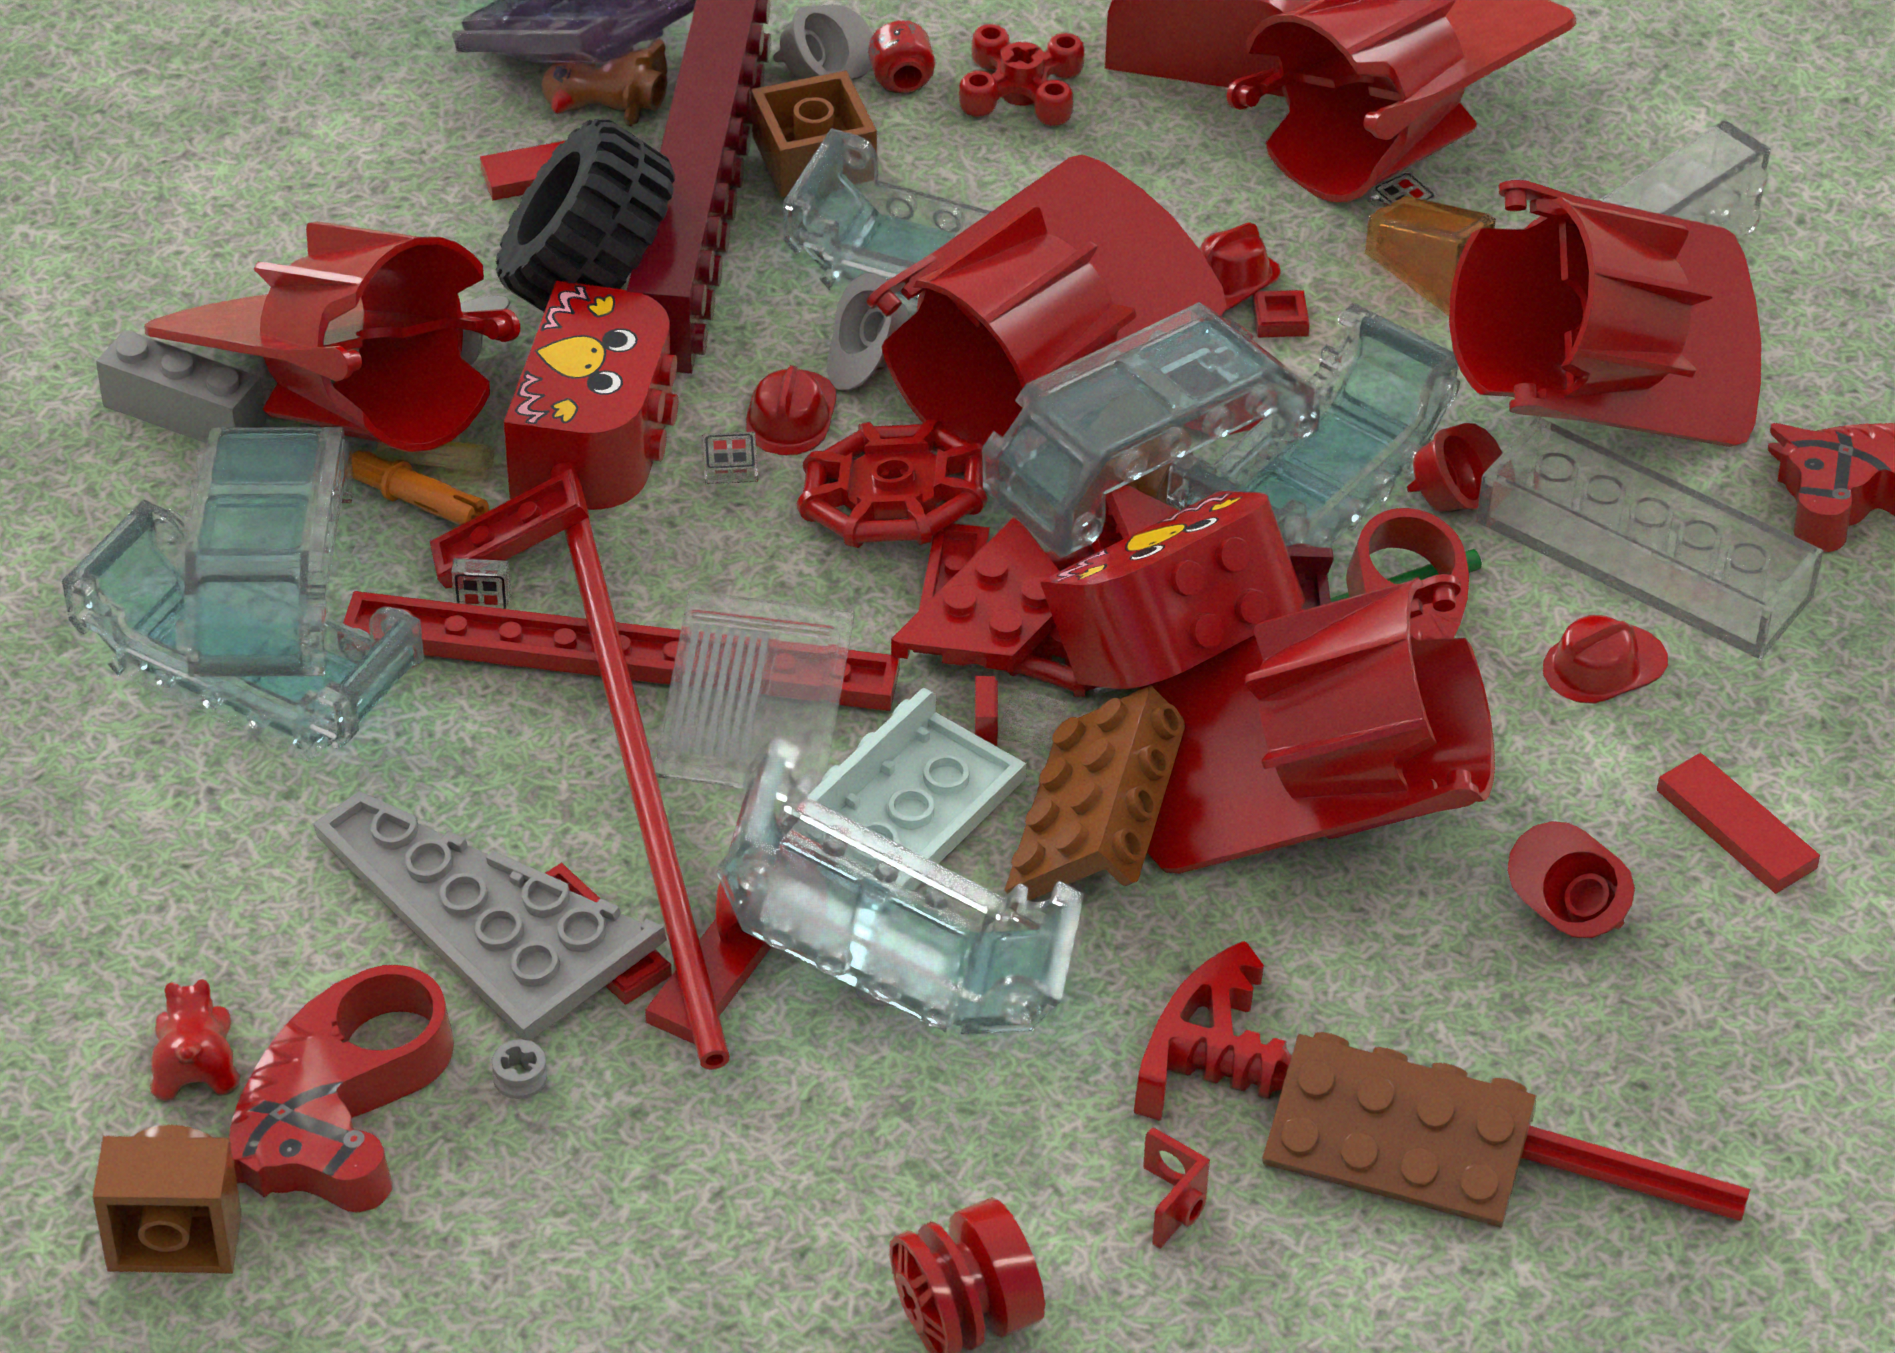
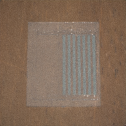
[654,590,855,796]

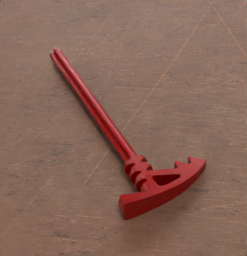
[1134,941,1751,1221]

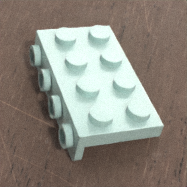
[783,688,1026,915]

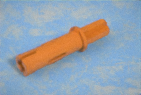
[347,450,489,525]

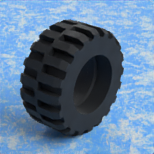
[496,119,675,312]

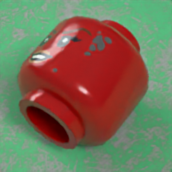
[868,20,936,93]

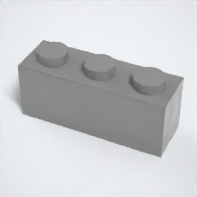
[96,329,266,455]

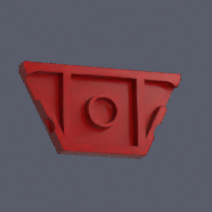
[891,517,1060,671]

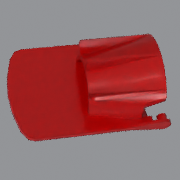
[1226,0,1577,202]
[866,154,1227,469]
[1449,180,1761,447]
[144,221,520,452]
[1140,574,1495,874]

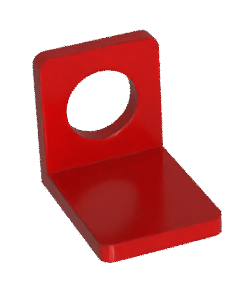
[1143,1128,1210,1249]

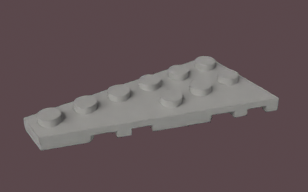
[313,791,667,1041]

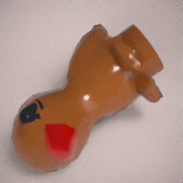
[542,38,668,127]

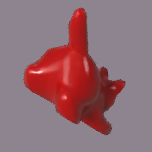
[149,979,240,1101]

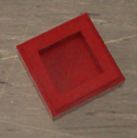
[1252,290,1310,338]
[975,676,998,747]

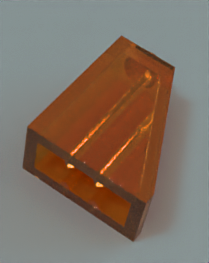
[1365,196,1496,316]

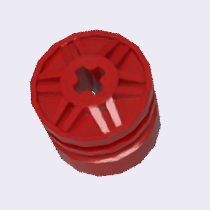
[889,1197,1046,1353]

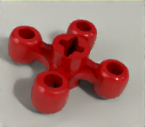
[959,24,1085,126]

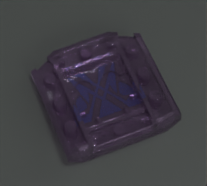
[452,0,696,62]

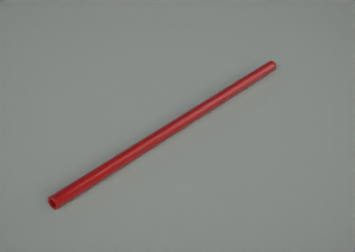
[550,462,730,1070]

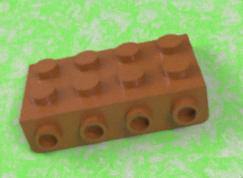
[1004,685,1185,904]
[1262,1032,1536,1227]

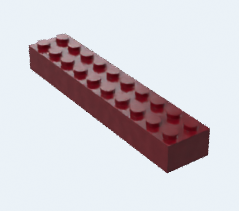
[626,0,771,374]

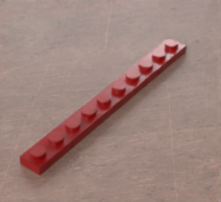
[340,591,900,711]

